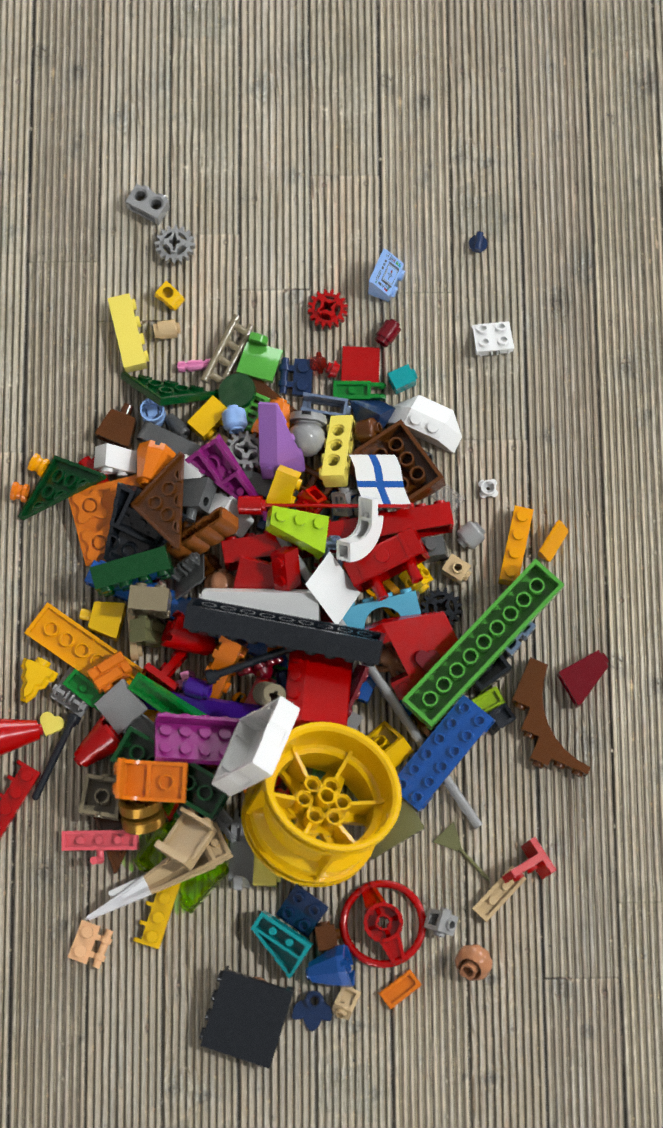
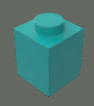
[387,364,418,395]

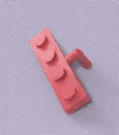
[61,830,139,865]

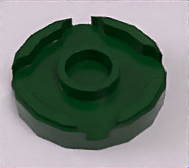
[219,373,256,409]

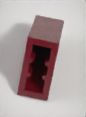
[557,650,609,708]

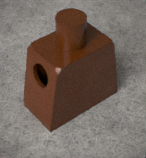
[95,403,137,450]

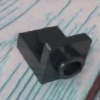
[488,703,517,736]

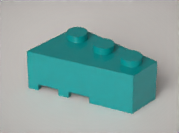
[251,910,314,979]

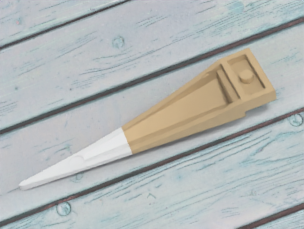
[86,822,233,920]

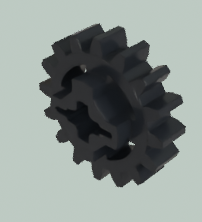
[421,588,462,627]

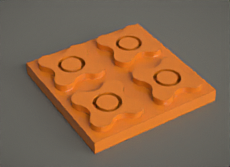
[68,474,144,567]

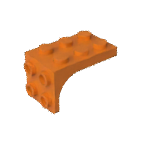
[112,758,188,803]

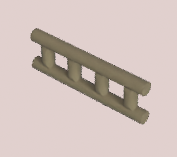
[201,314,255,390]

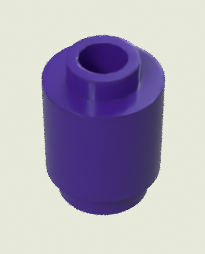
[182,676,213,700]

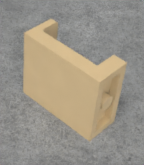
[154,806,218,871]

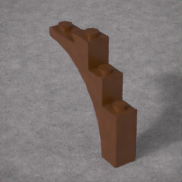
[511,657,591,778]

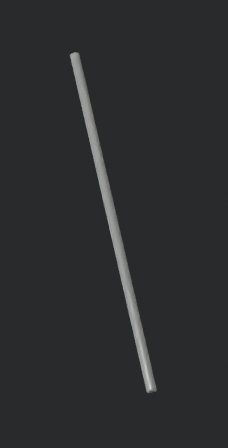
[276,537,483,829]

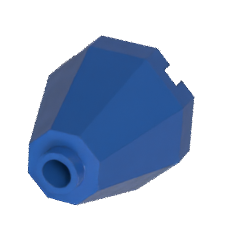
[305,944,355,987]

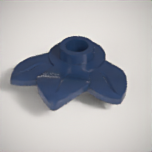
[292,991,332,1032]

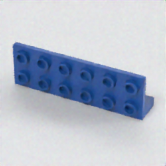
[398,695,496,812]

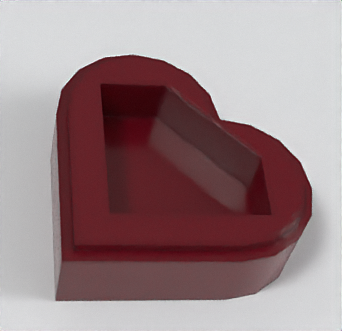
[414,650,441,674]

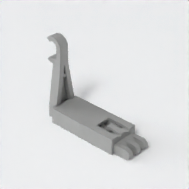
[228,808,254,890]

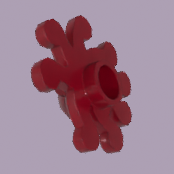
[237,657,284,680]

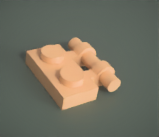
[68,920,114,969]

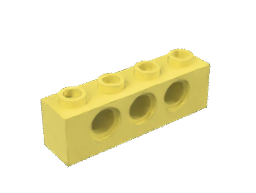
[319,415,356,487]

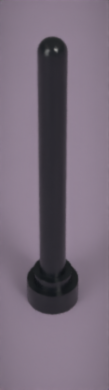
[204,647,293,686]
[32,712,82,801]

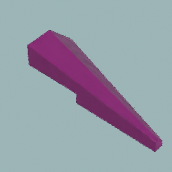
[185,434,268,521]

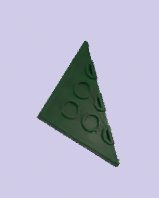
[120,372,220,406]
[18,455,107,520]

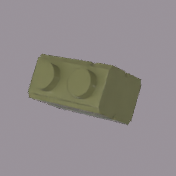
[129,615,166,648]

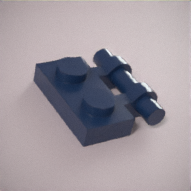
[278,357,313,397]

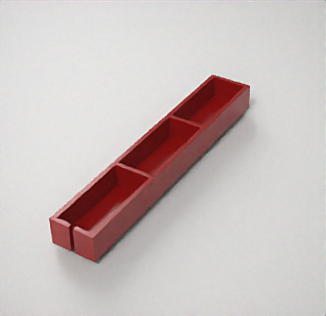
[221,500,454,571]

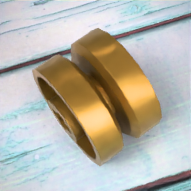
[118,799,165,835]

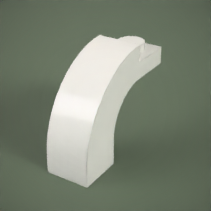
[336,496,383,562]

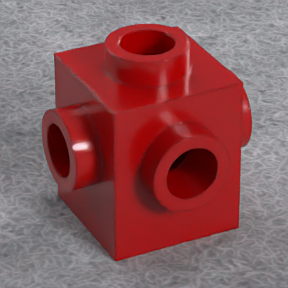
[295,485,328,514]

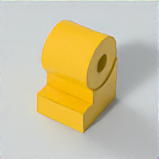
[154,281,185,311]

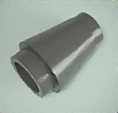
[165,413,191,439]

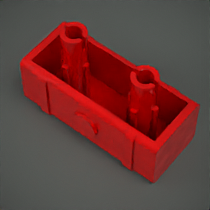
[343,527,430,601]

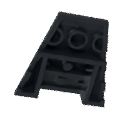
[103,482,188,562]

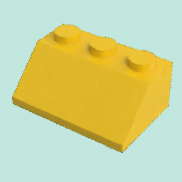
[367,720,414,768]

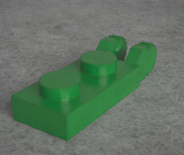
[333,381,386,401]
[62,669,105,714]

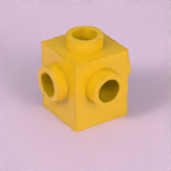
[399,563,434,594]

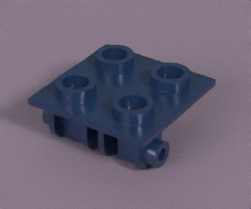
[276,884,329,938]

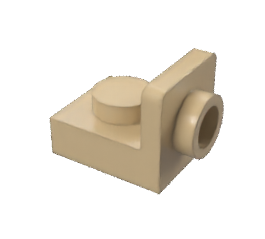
[332,987,362,1020]

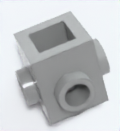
[424,907,459,938]

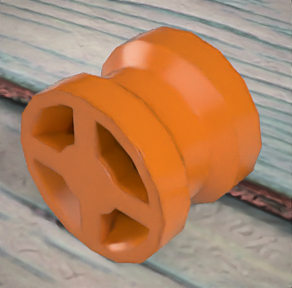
[10,481,30,503]

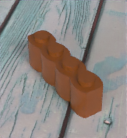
[167,507,239,562]

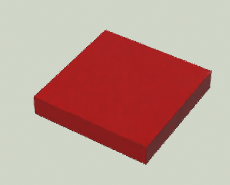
[341,346,380,383]

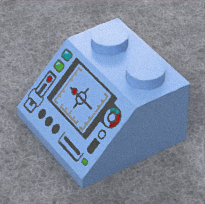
[368,248,405,302]

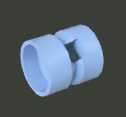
[140,398,166,427]

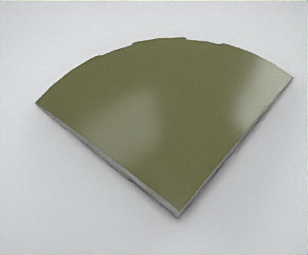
[371,797,425,859]

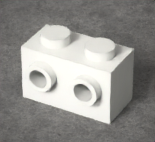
[94,443,137,478]

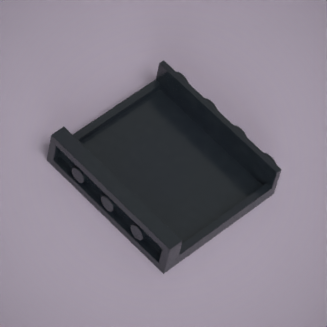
[199,966,295,1069]

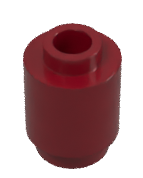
[375,319,401,348]

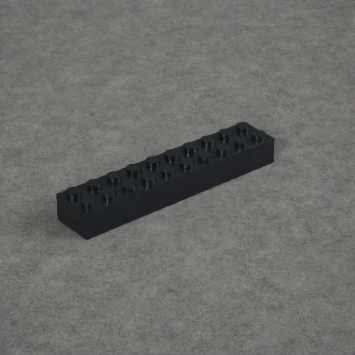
[183,597,386,666]

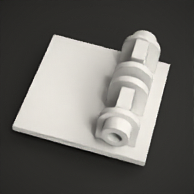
[472,321,514,357]

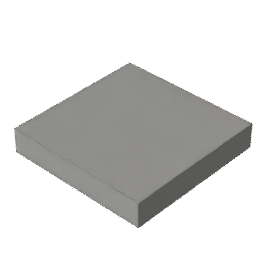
[95,679,148,734]

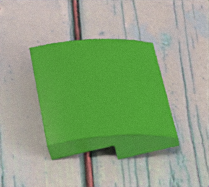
[236,341,283,384]

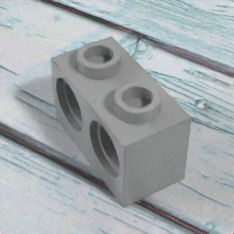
[125,183,170,225]

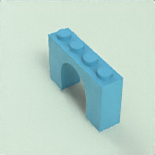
[342,587,421,629]

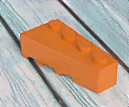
[202,635,249,699]

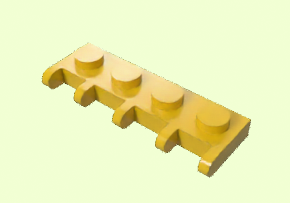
[133,882,182,949]

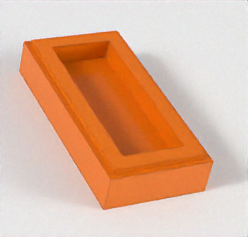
[378,969,422,1010]

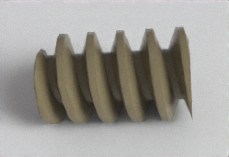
[252,681,286,706]

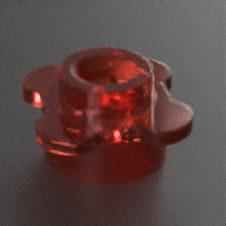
[310,352,327,374]

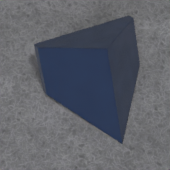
[349,400,395,429]

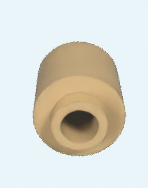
[153,319,181,340]

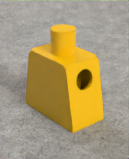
[79,601,127,642]

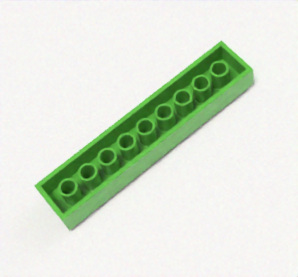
[402,558,565,730]

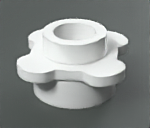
[478,479,498,498]

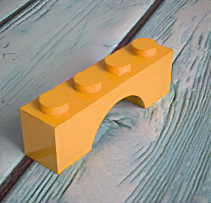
[498,505,534,586]

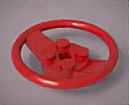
[339,880,426,968]

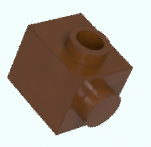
[315,921,341,952]

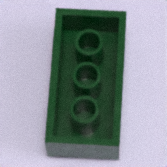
[89,546,175,597]

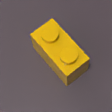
[187,396,227,442]
[266,465,303,508]

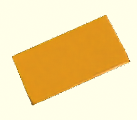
[538,520,568,562]

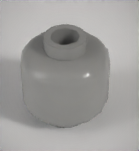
[457,521,486,550]

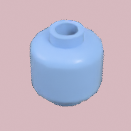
[222,405,248,434]

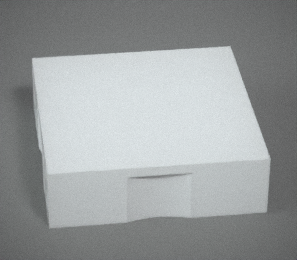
[211,696,300,796]

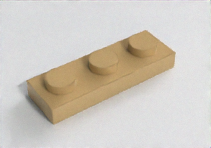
[472,865,527,923]

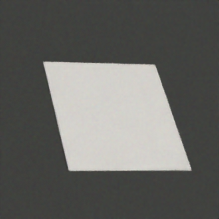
[305,551,360,624]

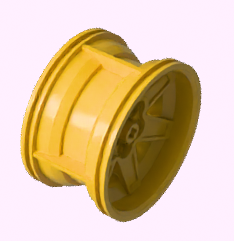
[241,722,402,887]

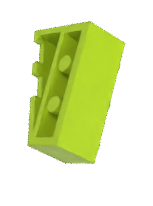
[265,506,329,559]

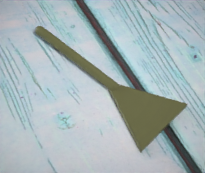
[433,822,490,881]

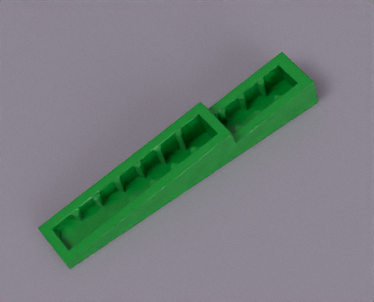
[128,672,207,716]

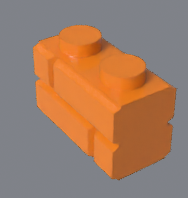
[87,651,133,694]

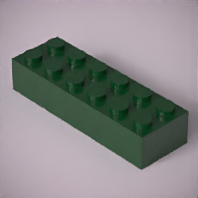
[110,726,229,821]

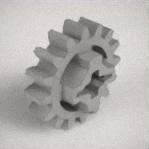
[155,225,195,266]
[226,431,260,472]

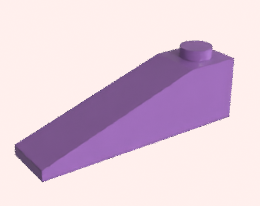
[258,402,306,479]

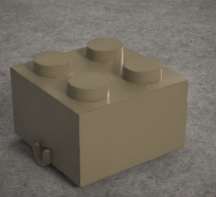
[127,583,172,619]
[79,773,121,821]

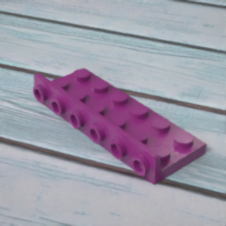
[154,712,240,765]

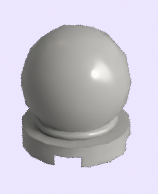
[290,411,327,457]

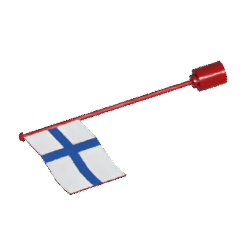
[238,455,415,515]

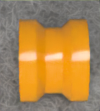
[27,453,50,477]

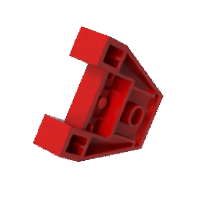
[365,611,458,701]

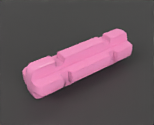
[177,359,210,372]

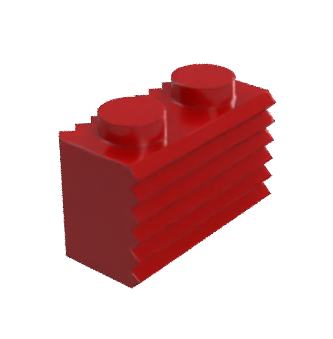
[270,546,301,591]

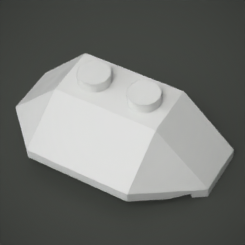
[387,395,462,454]

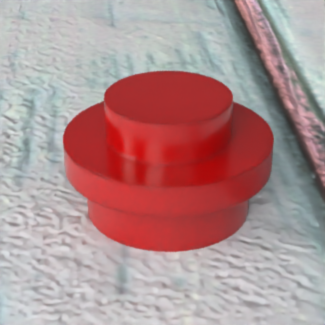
[325,360,340,378]

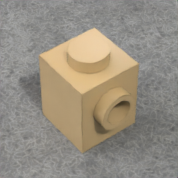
[441,554,472,585]

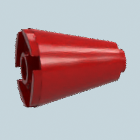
[160,610,217,656]
[73,715,124,767]
[0,719,43,756]

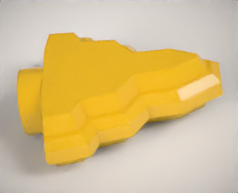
[20,657,59,704]

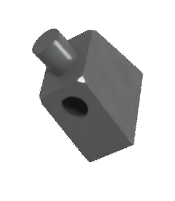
[182,477,218,523]
[421,535,449,564]

